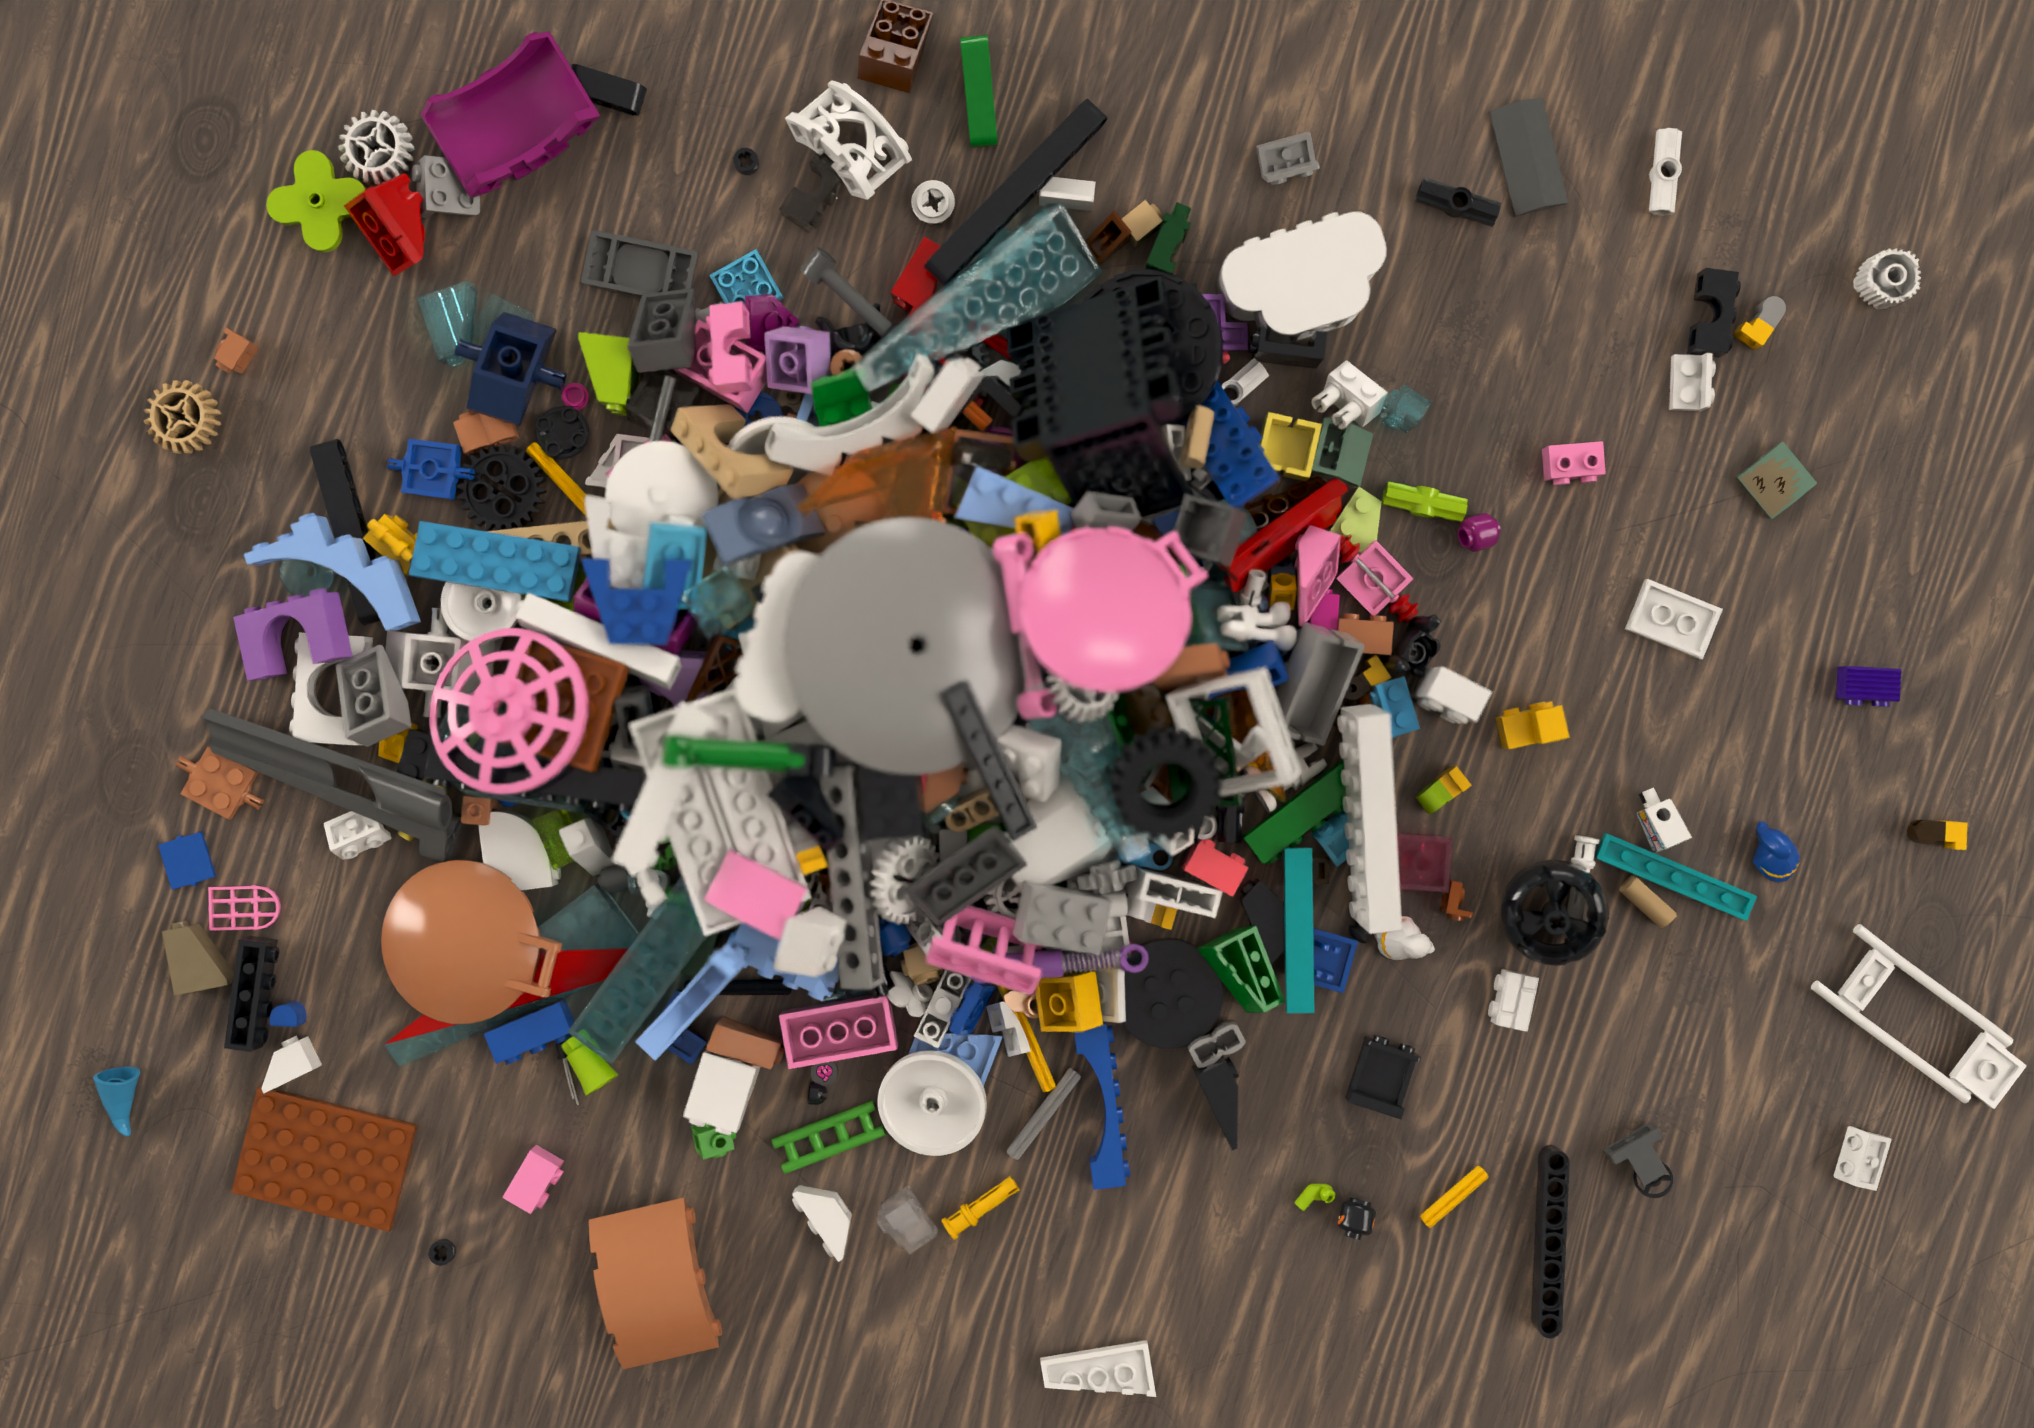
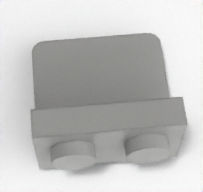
[412,155,480,218]

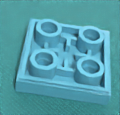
[709,249,784,305]

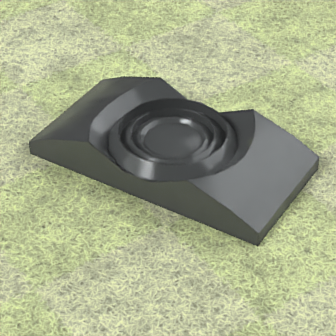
[581,230,699,297]

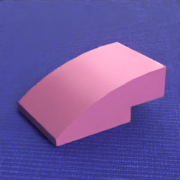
[704,849,807,940]

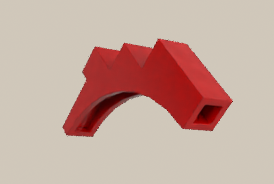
[890,237,984,409]

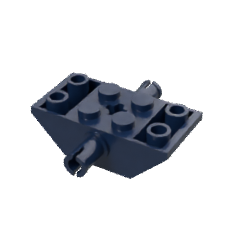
[455,312,567,426]

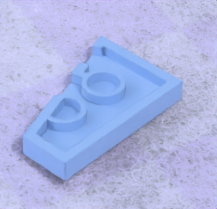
[908,1033,1003,1086]

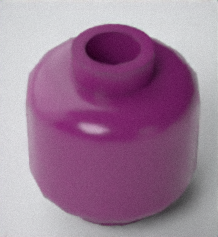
[1458,513,1501,552]

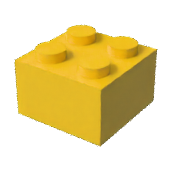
[1035,971,1103,1032]

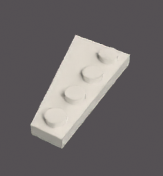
[1040,1340,1156,1397]

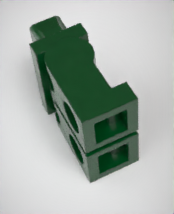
[1145,202,1191,275]

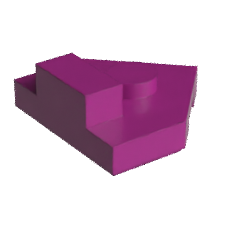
[745,294,799,351]

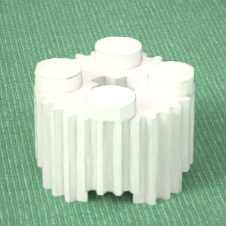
[1853,249,1921,309]

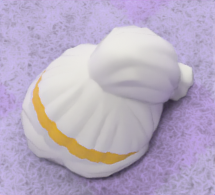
[1374,916,1435,960]

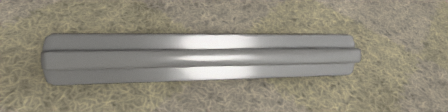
[1007,1068,1081,1160]

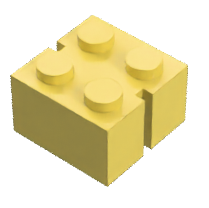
[1259,412,1322,481]

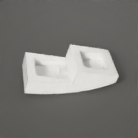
[986,1001,1031,1057]

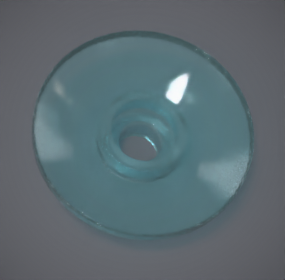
[279,560,335,597]

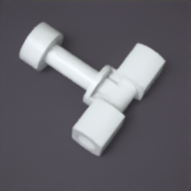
[625,866,670,908]

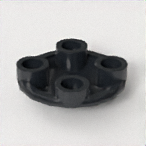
[535,406,590,460]

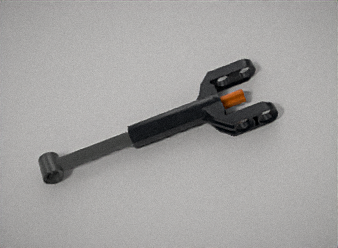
[800,247,1024,471]

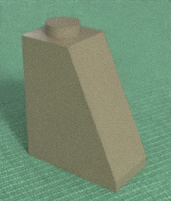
[162,920,234,996]

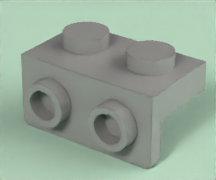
[1256,132,1320,185]

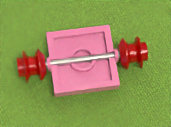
[1336,534,1418,623]

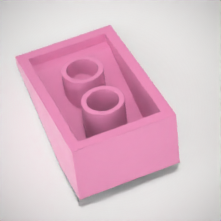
[1294,525,1341,627]

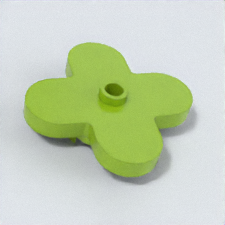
[266,150,367,253]

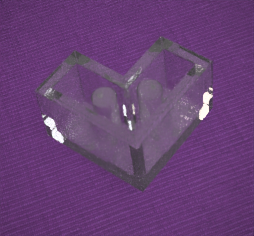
[877,1185,938,1254]

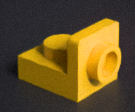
[378,723,418,763]

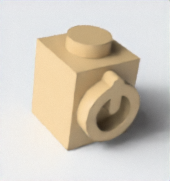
[901,943,944,985]

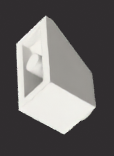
[261,1035,322,1093]

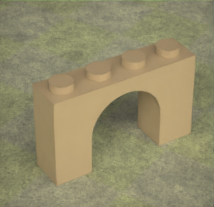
[670,404,793,498]

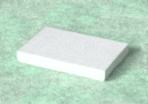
[1625,579,1723,660]

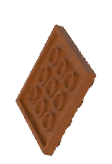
[503,640,629,773]

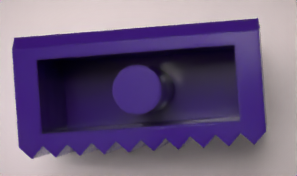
[1836,666,1902,707]

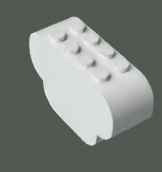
[1217,212,1386,344]
[736,552,819,722]

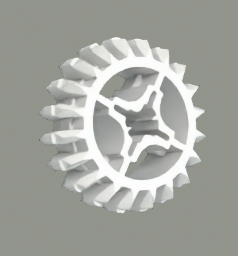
[338,110,415,186]
[1045,669,1119,722]

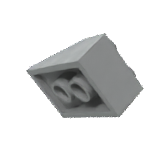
[336,644,412,747]

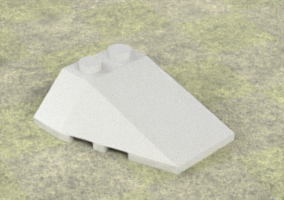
[1004,762,1120,893]

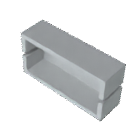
[1275,622,1365,745]

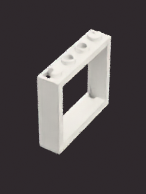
[1166,667,1301,796]

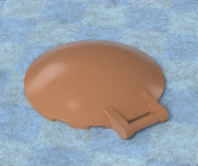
[381,860,563,1024]

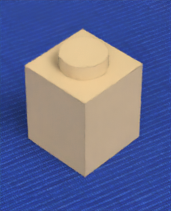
[1122,200,1162,248]

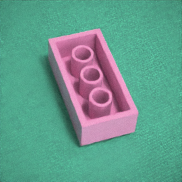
[779,994,899,1069]

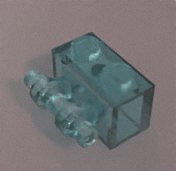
[681,565,755,639]

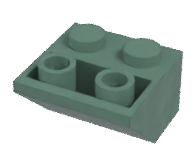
[1311,417,1373,487]

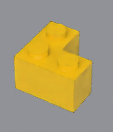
[1015,510,1061,567]
[1495,701,1570,749]

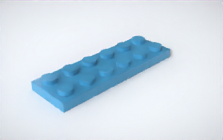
[409,521,582,603]

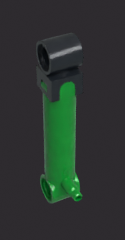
[662,735,836,777]

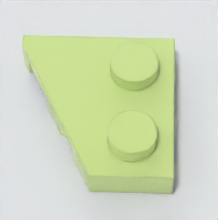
[1329,487,1382,554]

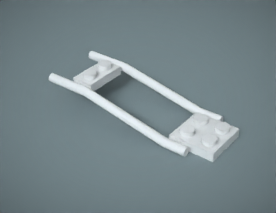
[1811,924,2027,1109]

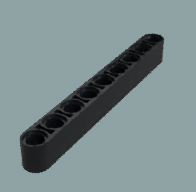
[924,99,1108,287]

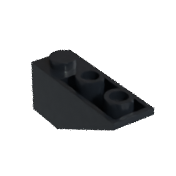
[767,773,845,852]

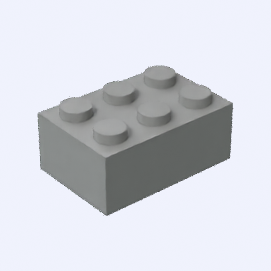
[1012,881,1112,955]

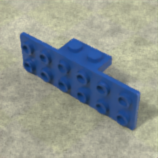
[1180,380,1279,509]

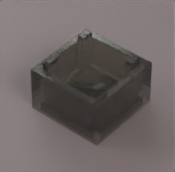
[626,370,702,443]

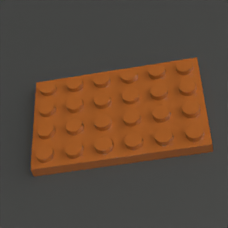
[231,1086,418,1232]

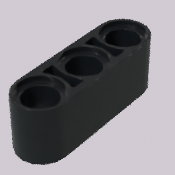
[571,64,647,116]

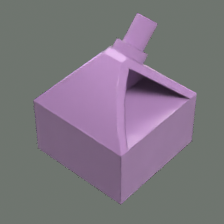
[764,327,832,394]

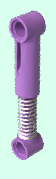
[970,943,1148,983]

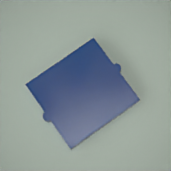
[158,831,216,890]

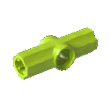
[1382,481,1468,523]

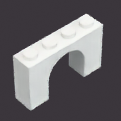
[289,632,373,745]

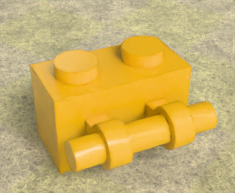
[363,514,417,576]

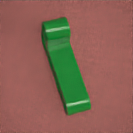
[960,35,998,148]

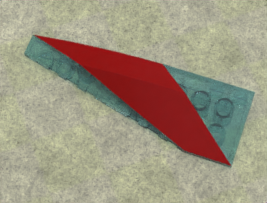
[384,883,649,1066]

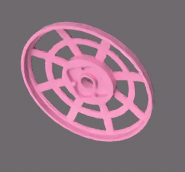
[430,628,588,795]

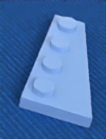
[954,466,1074,536]

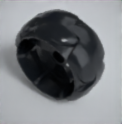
[1500,860,1609,966]

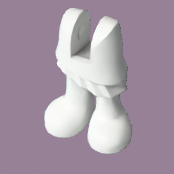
[1216,602,1297,651]
[1244,743,1327,813]

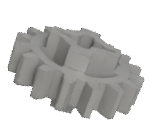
[1077,860,1138,895]

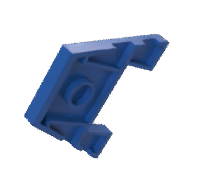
[582,558,693,645]

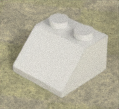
[773,906,847,977]

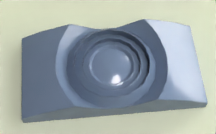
[701,484,825,565]

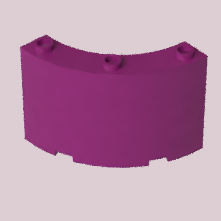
[420,31,600,198]

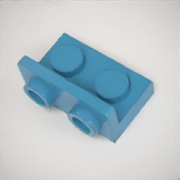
[1369,676,1420,738]

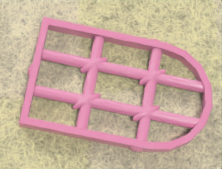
[208,885,281,931]

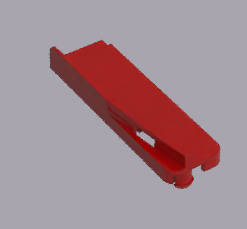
[1218,478,1348,592]

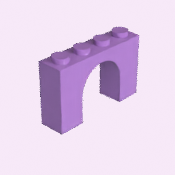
[233,588,353,681]

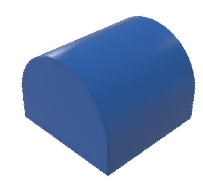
[270,1001,307,1027]

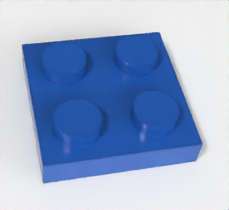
[949,981,997,1035]

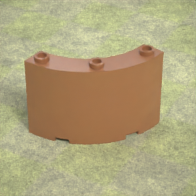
[589,1198,722,1369]

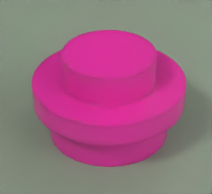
[562,383,590,410]

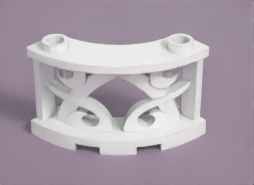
[785,80,912,200]

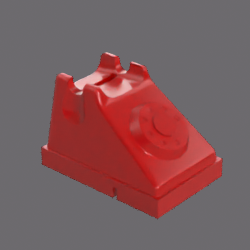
[344,173,425,276]

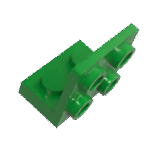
[810,368,873,427]

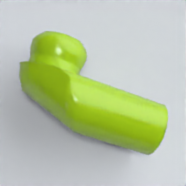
[1294,1183,1335,1211]

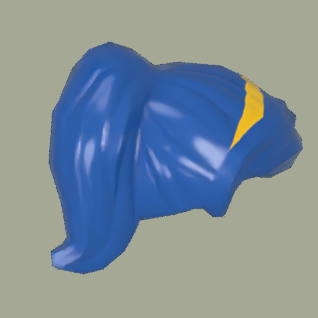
[1753,821,1800,883]

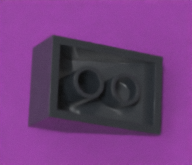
[1192,1055,1239,1151]

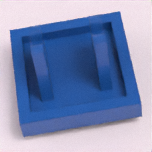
[1313,928,1358,993]

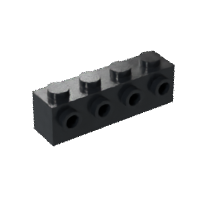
[224,936,280,1052]

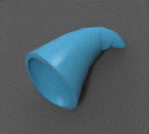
[93,1066,140,1136]

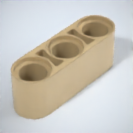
[945,777,1020,832]

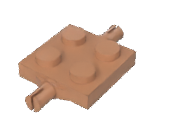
[176,746,264,820]

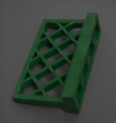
[1162,698,1242,806]

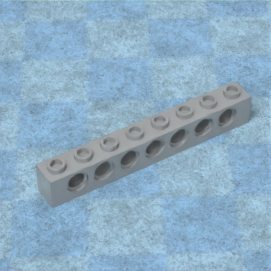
[819,763,884,989]

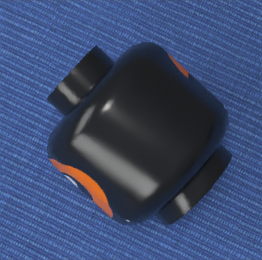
[1338,1197,1376,1240]

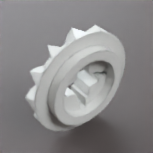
[911,180,955,225]

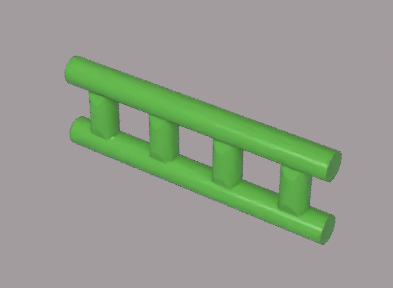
[772,1100,886,1174]

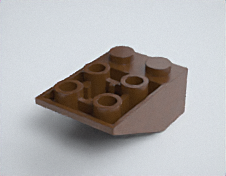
[857,0,934,93]

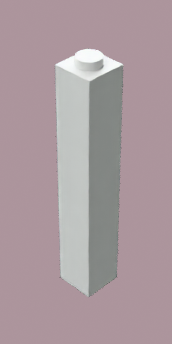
[515,593,682,690]

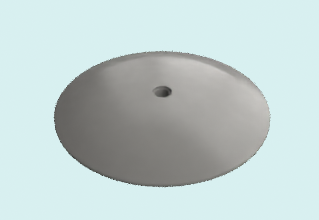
[784,518,1026,774]

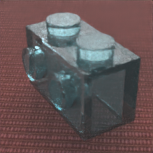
[1379,385,1432,433]

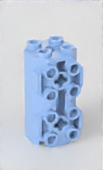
[727,923,839,1000]

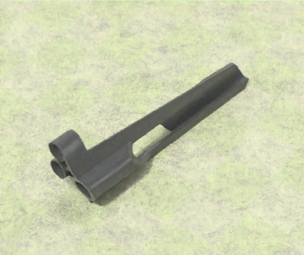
[201,708,464,863]

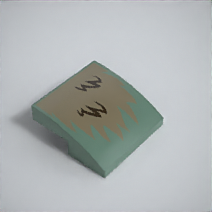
[1737,441,1817,519]

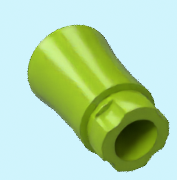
[561,1031,618,1096]

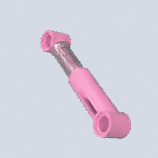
[993,533,1057,719]

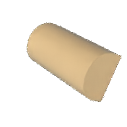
[1179,405,1214,468]
[1619,875,1677,928]

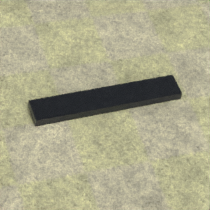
[941,680,1038,841]

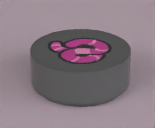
[811,1061,838,1086]

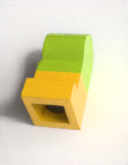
[1415,765,1472,815]

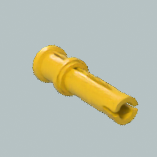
[941,1176,1020,1240]

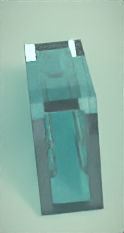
[417,281,478,366]

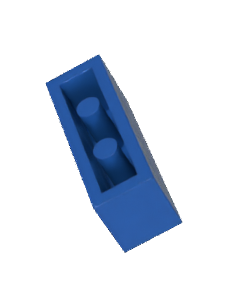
[484,999,577,1065]

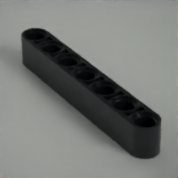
[310,439,381,626]
[1531,1145,1570,1339]

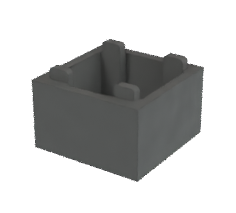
[1169,494,1247,568]

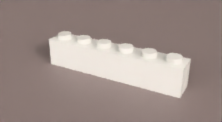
[612,701,716,874]

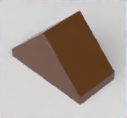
[1080,211,1132,266]

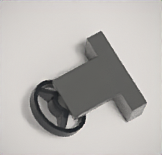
[1603,1122,1673,1198]

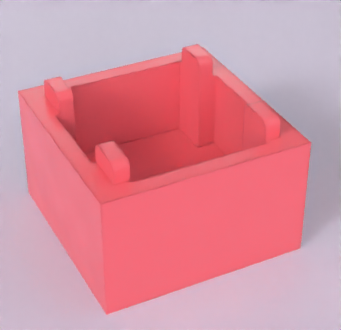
[1180,839,1248,897]

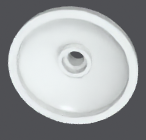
[441,582,523,643]

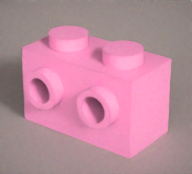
[1542,441,1606,485]
[502,1145,564,1214]

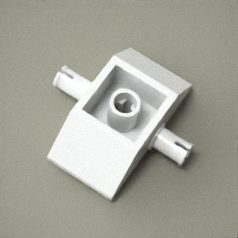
[386,608,497,718]

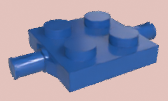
[387,439,475,500]

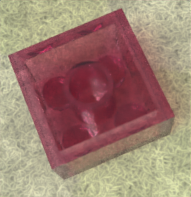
[1397,832,1452,893]

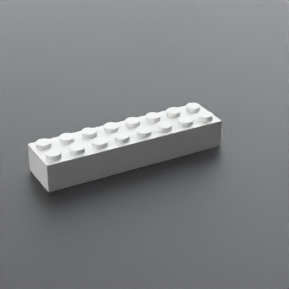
[1338,704,1402,934]

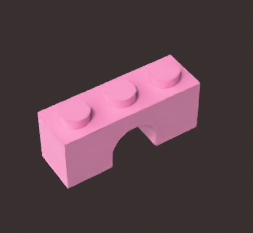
[706,302,753,394]

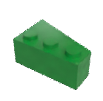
[1196,926,1285,1013]

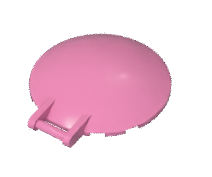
[1020,526,1209,692]

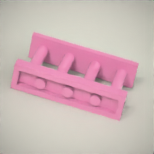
[925,905,1043,995]

